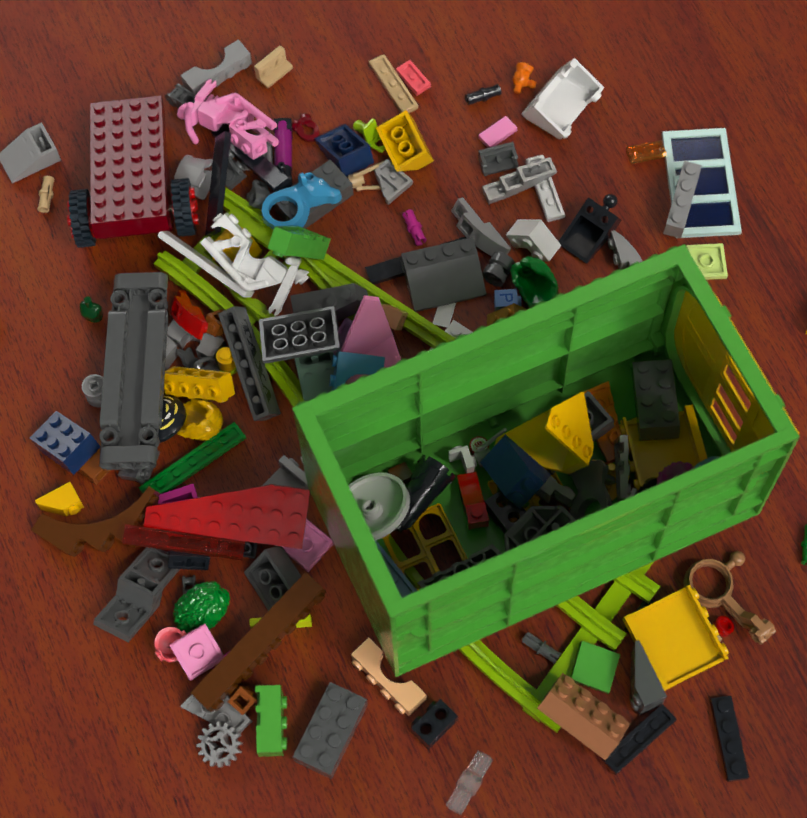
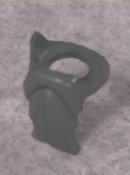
[176,347,220,371]

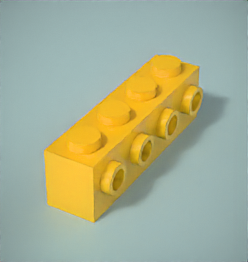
[164,366,235,403]

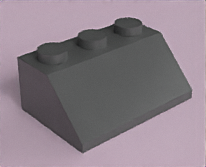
[244,546,301,611]

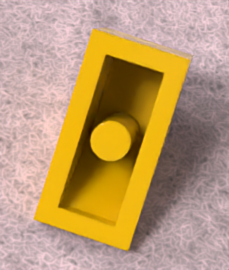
[35,482,84,517]

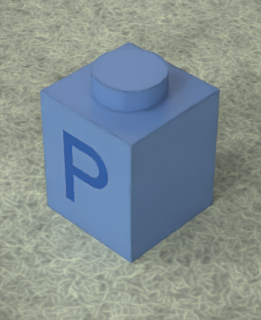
[494,289,521,311]

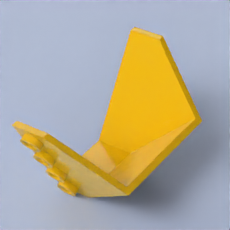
[494,391,594,474]

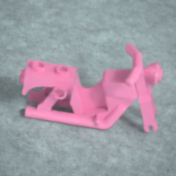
[177,79,279,160]

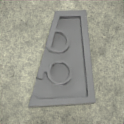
[614,435,631,501]

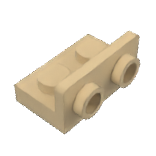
[254,46,293,88]

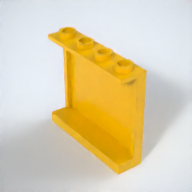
[619,404,707,491]
[622,584,729,691]

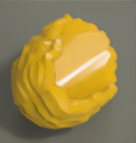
[177,398,223,441]

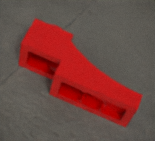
[457,472,489,530]

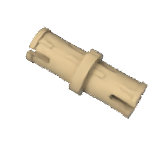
[38,176,55,213]

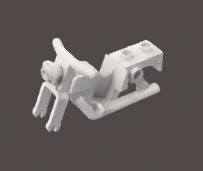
[200,213,309,316]

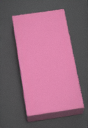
[478,116,517,148]

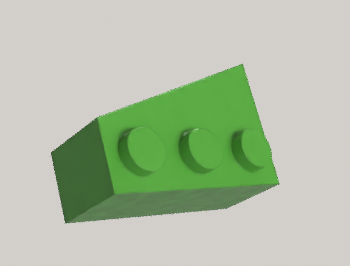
[255,685,287,757]

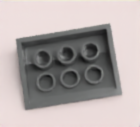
[400,237,486,312]
[259,306,340,364]

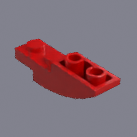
[170,290,208,340]

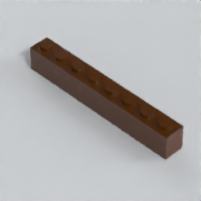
[191,572,326,712]

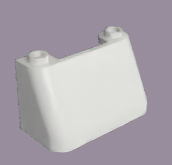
[522,58,604,139]

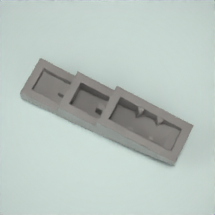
[482,157,557,204]

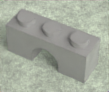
[167,319,226,363]

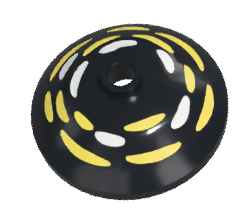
[146,395,186,443]

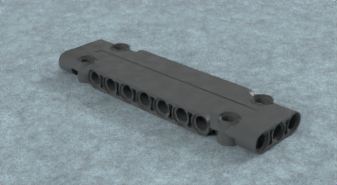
[99,272,168,470]

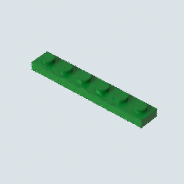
[139,422,246,494]

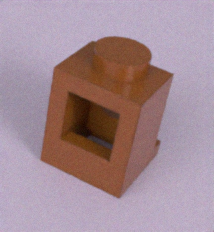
[205,309,225,337]
[227,685,257,715]

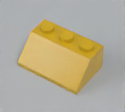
[376,110,434,172]

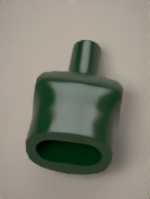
[80,296,103,322]

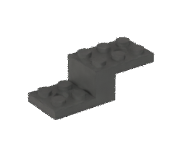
[93,544,180,643]

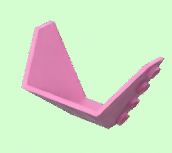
[340,295,401,384]

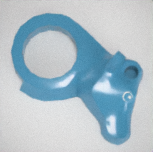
[262,172,342,229]

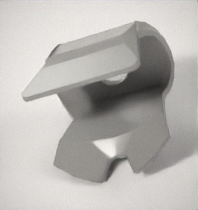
[174,155,213,200]

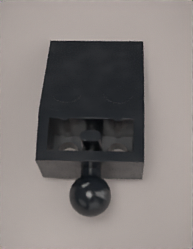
[558,194,622,264]

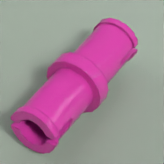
[402,210,426,246]

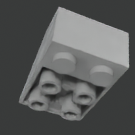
[0,122,61,183]

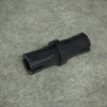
[465,84,502,105]

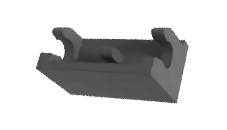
[478,142,518,176]

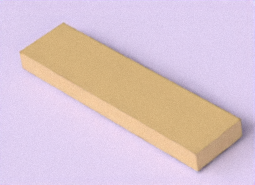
[369,54,418,113]

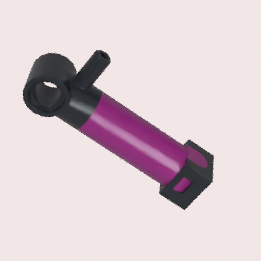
[274,118,293,192]

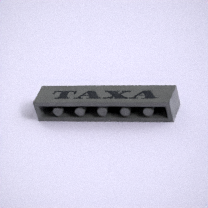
[218,306,281,421]

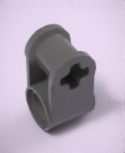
[165,83,195,108]
[246,180,270,210]

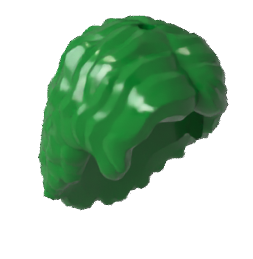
[511,256,559,308]
[173,581,230,634]

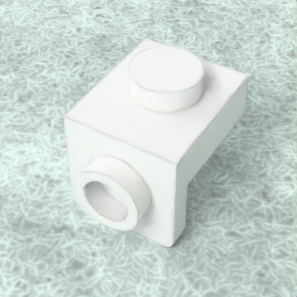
[448,446,477,473]

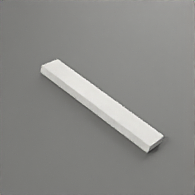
[157,231,254,298]

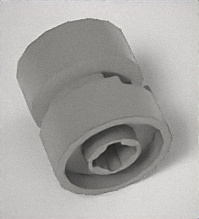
[82,374,103,407]

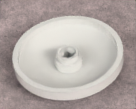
[349,473,410,541]

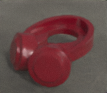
[292,114,319,142]

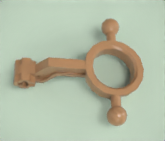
[683,551,776,645]

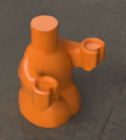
[513,62,537,94]

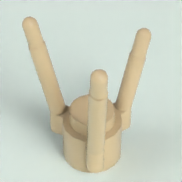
[348,161,384,192]

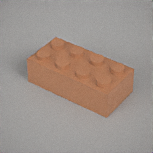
[537,673,630,760]

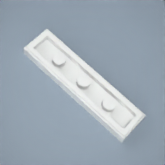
[526,155,565,222]

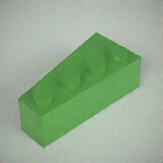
[268,226,331,260]

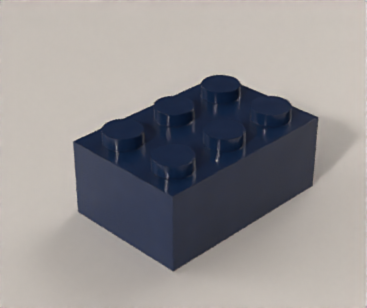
[29,411,101,475]

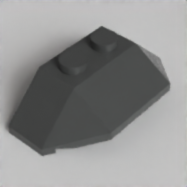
[504,505,576,552]

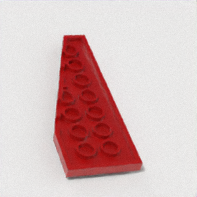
[144,484,310,549]

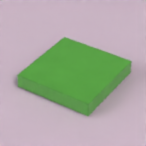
[570,641,620,694]

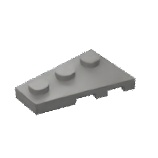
[180,695,252,734]

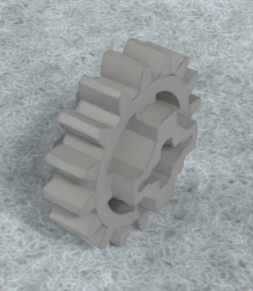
[197,721,243,767]

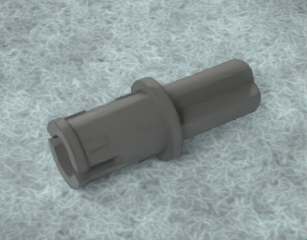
[522,632,561,664]

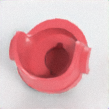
[154,627,187,662]

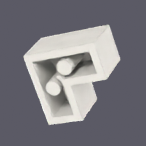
[506,219,561,262]

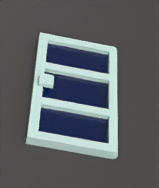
[662,128,742,238]

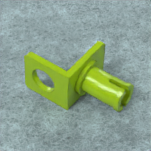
[353,118,386,153]

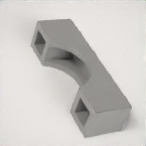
[181,40,252,96]
[663,161,702,238]

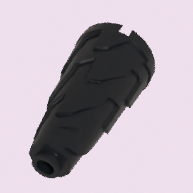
[396,455,455,532]

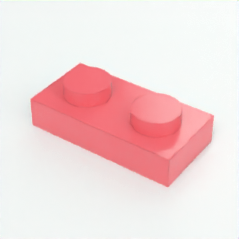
[396,60,431,96]

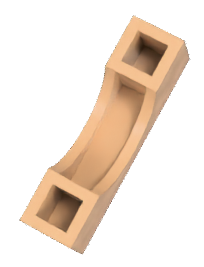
[351,638,426,716]

